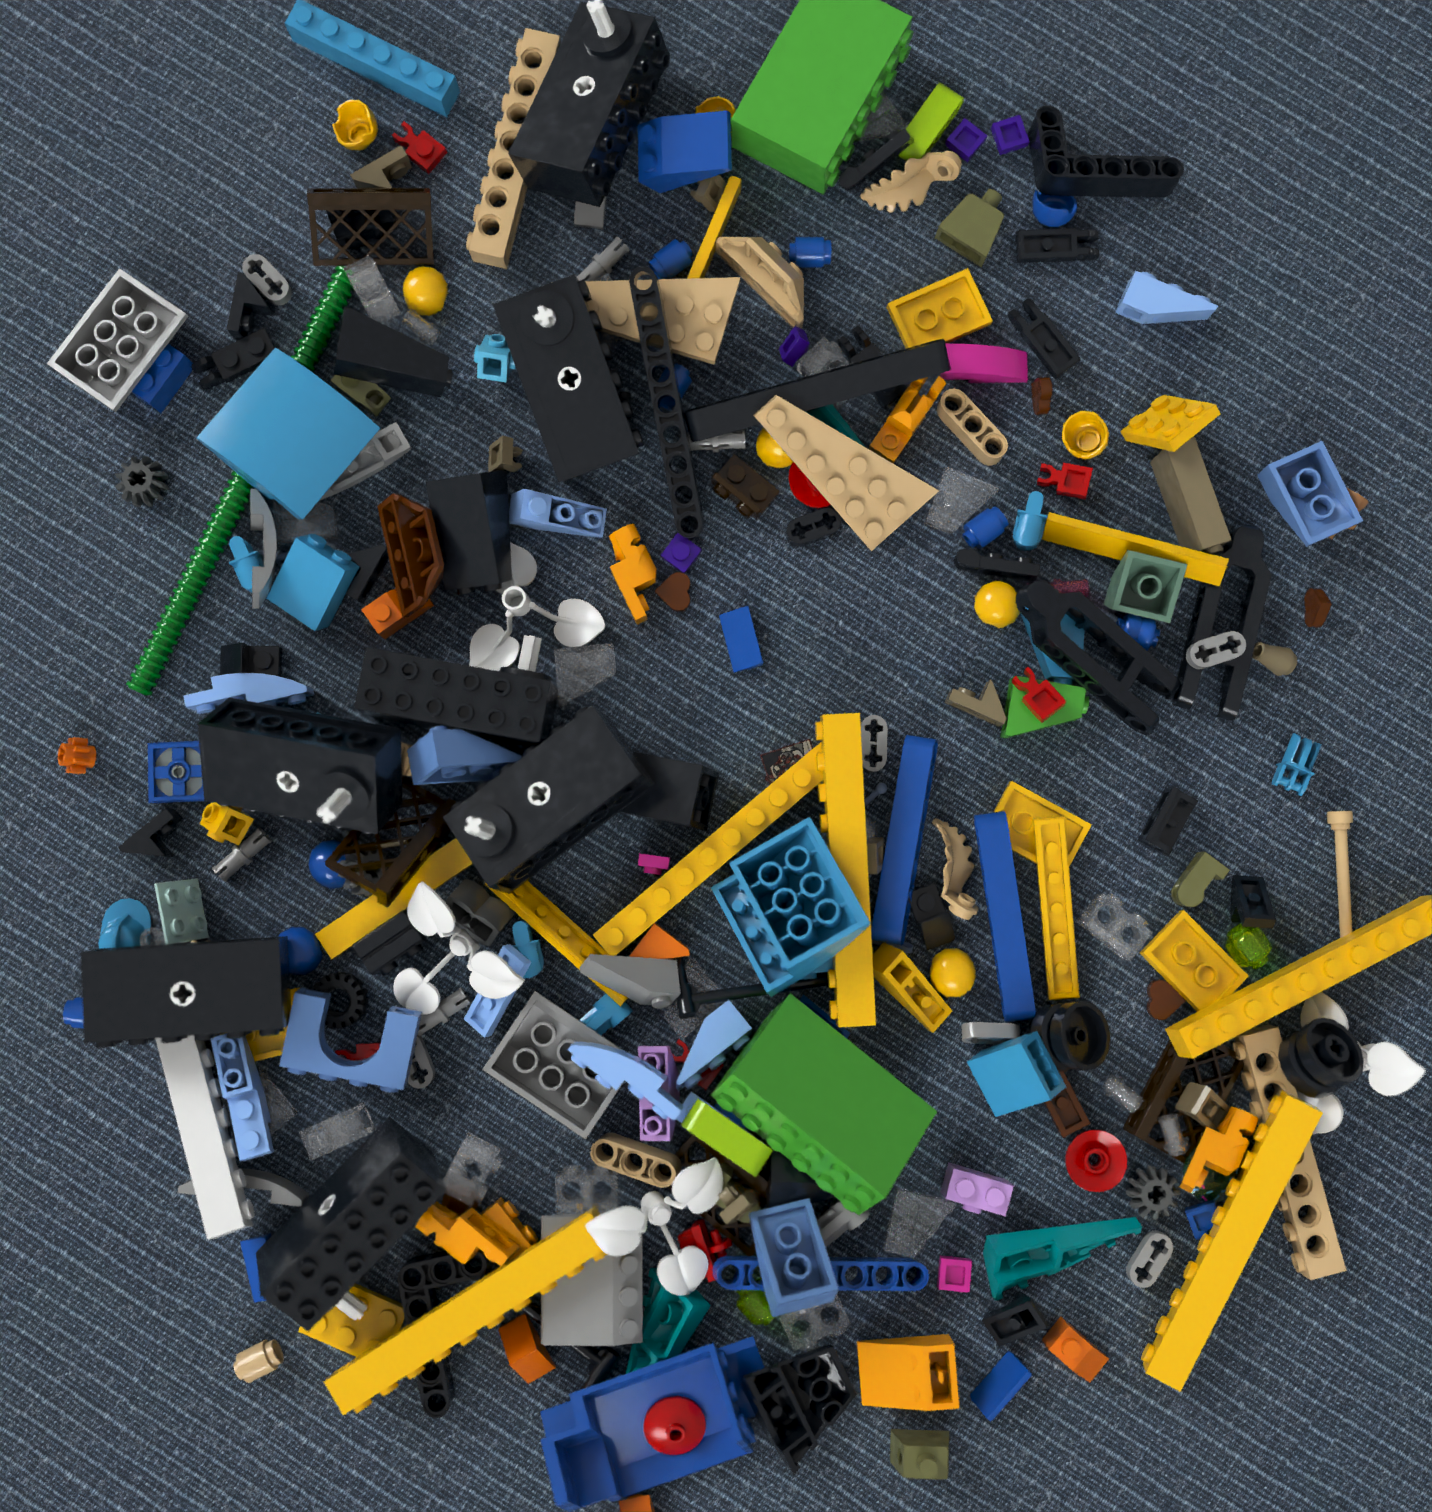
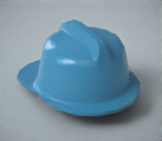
[98,898,151,948]

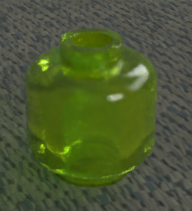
[1225,924,1272,969]
[736,1278,775,1326]

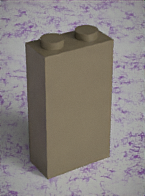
[1150,437,1231,555]

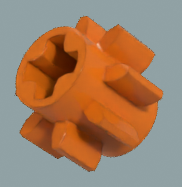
[58,737,96,774]

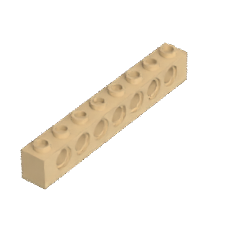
[466,28,561,269]
[1233,1025,1346,1280]

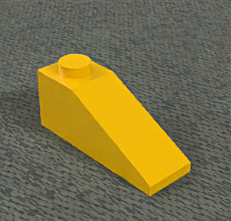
[872,942,952,1033]

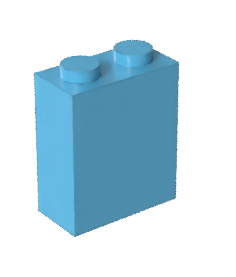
[266,534,360,631]
[967,1031,1066,1117]

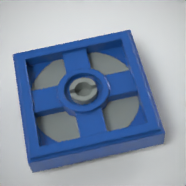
[148,741,204,804]

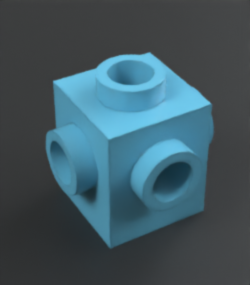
[474,334,516,383]

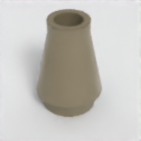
[1252,642,1297,676]

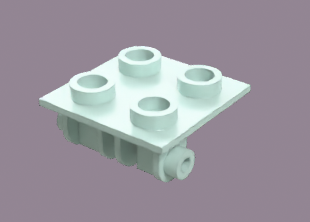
[154,878,209,945]

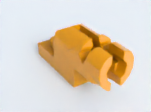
[868,376,946,464]
[609,524,657,625]
[1179,1107,1259,1193]
[415,1201,520,1267]

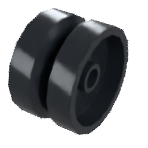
[1030,1001,1110,1072]
[1278,1017,1364,1099]

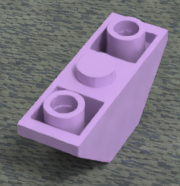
[638,1046,680,1141]

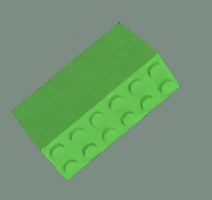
[731,0,914,195]
[710,993,937,1215]

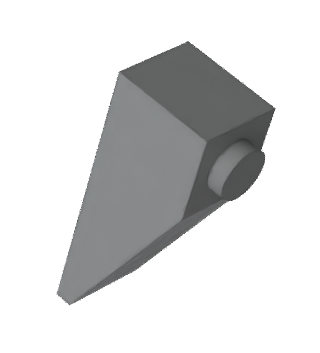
[580,954,681,1009]

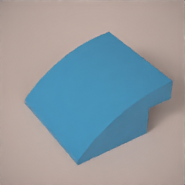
[196,347,380,519]
[711,817,871,997]

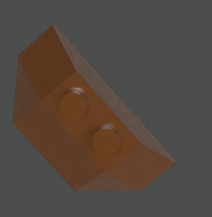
[377,493,444,617]

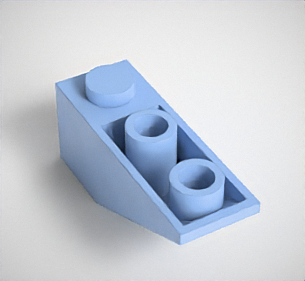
[1115,271,1218,324]
[509,489,607,538]
[676,1000,752,1091]

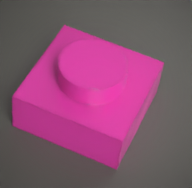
[638,853,670,875]
[937,1256,972,1293]

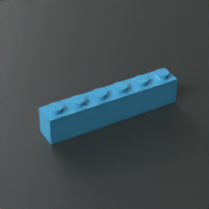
[284,0,460,117]

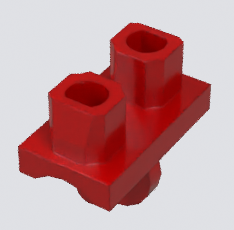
[677,1218,733,1282]

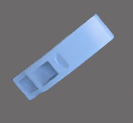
[183,673,314,714]
[211,1033,274,1161]
[568,1041,684,1121]

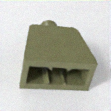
[935,189,1005,267]
[890,1429,950,1480]

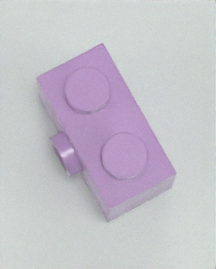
[940,1162,1014,1216]

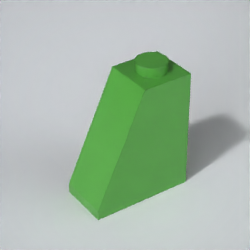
[1000,676,1089,739]

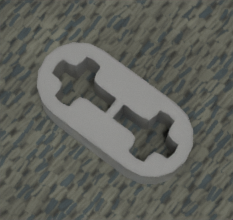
[242,254,292,306]
[1186,631,1246,669]
[861,715,888,773]
[962,1022,1020,1045]
[408,1035,435,1089]
[1126,1230,1173,1288]

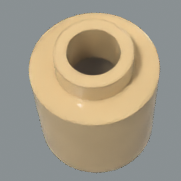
[233,1339,284,1383]

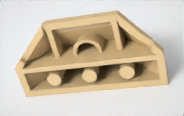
[716,237,804,329]

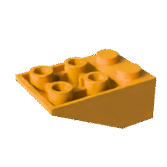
[857,1334,959,1411]

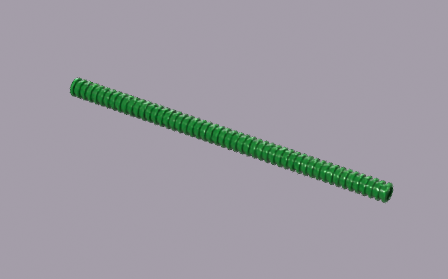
[126,265,360,696]

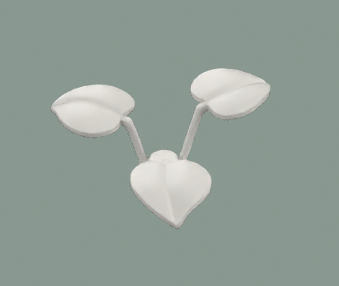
[469,542,606,671]
[393,881,525,1015]
[1297,992,1426,1134]
[586,1157,723,1296]

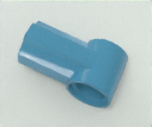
[579,993,633,1035]

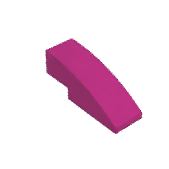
[940,343,1028,383]

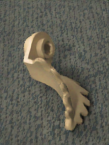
[860,151,961,213]
[932,818,979,920]

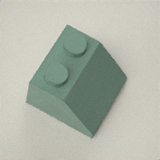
[1103,550,1188,623]

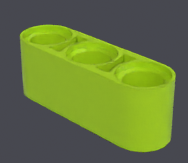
[898,82,965,161]
[680,1098,773,1177]

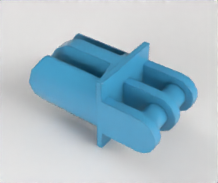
[1013,491,1048,551]
[228,536,264,593]
[1272,733,1322,796]
[512,921,544,978]

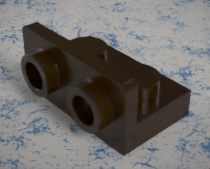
[711,454,780,520]

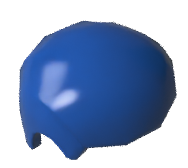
[1032,190,1077,227]
[308,840,346,889]
[278,927,323,975]

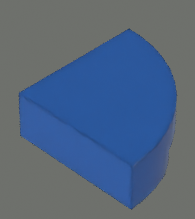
[1185,1199,1217,1240]

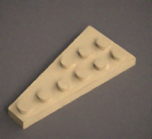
[585,277,741,365]
[753,395,939,551]

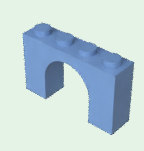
[279,988,422,1093]

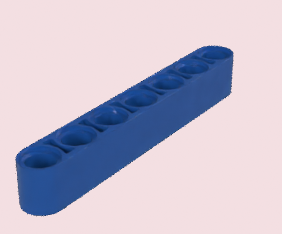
[871,735,938,946]
[974,811,1036,1023]
[712,1256,929,1291]

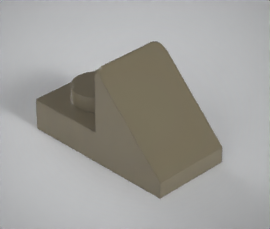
[350,145,412,188]
[944,679,1007,727]
[1175,1082,1230,1131]

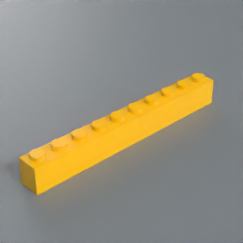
[815,713,876,1027]
[593,742,823,956]
[1165,895,1432,1059]
[1141,1090,1323,1392]
[324,1206,607,1415]

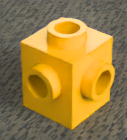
[199,802,254,845]

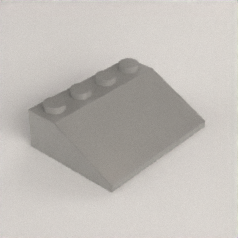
[47,268,189,412]
[482,991,624,1140]
[541,1210,643,1346]

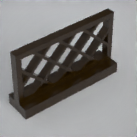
[307,188,434,266]
[325,777,456,908]
[1122,1040,1244,1166]
[660,1134,768,1256]

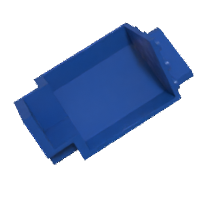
[540,1336,765,1512]

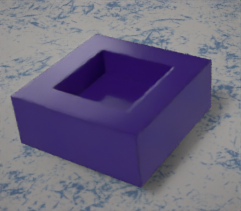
[990,115,1030,155]
[945,118,988,163]
[779,325,810,367]
[660,532,702,574]

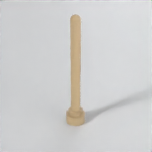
[1327,811,1353,938]

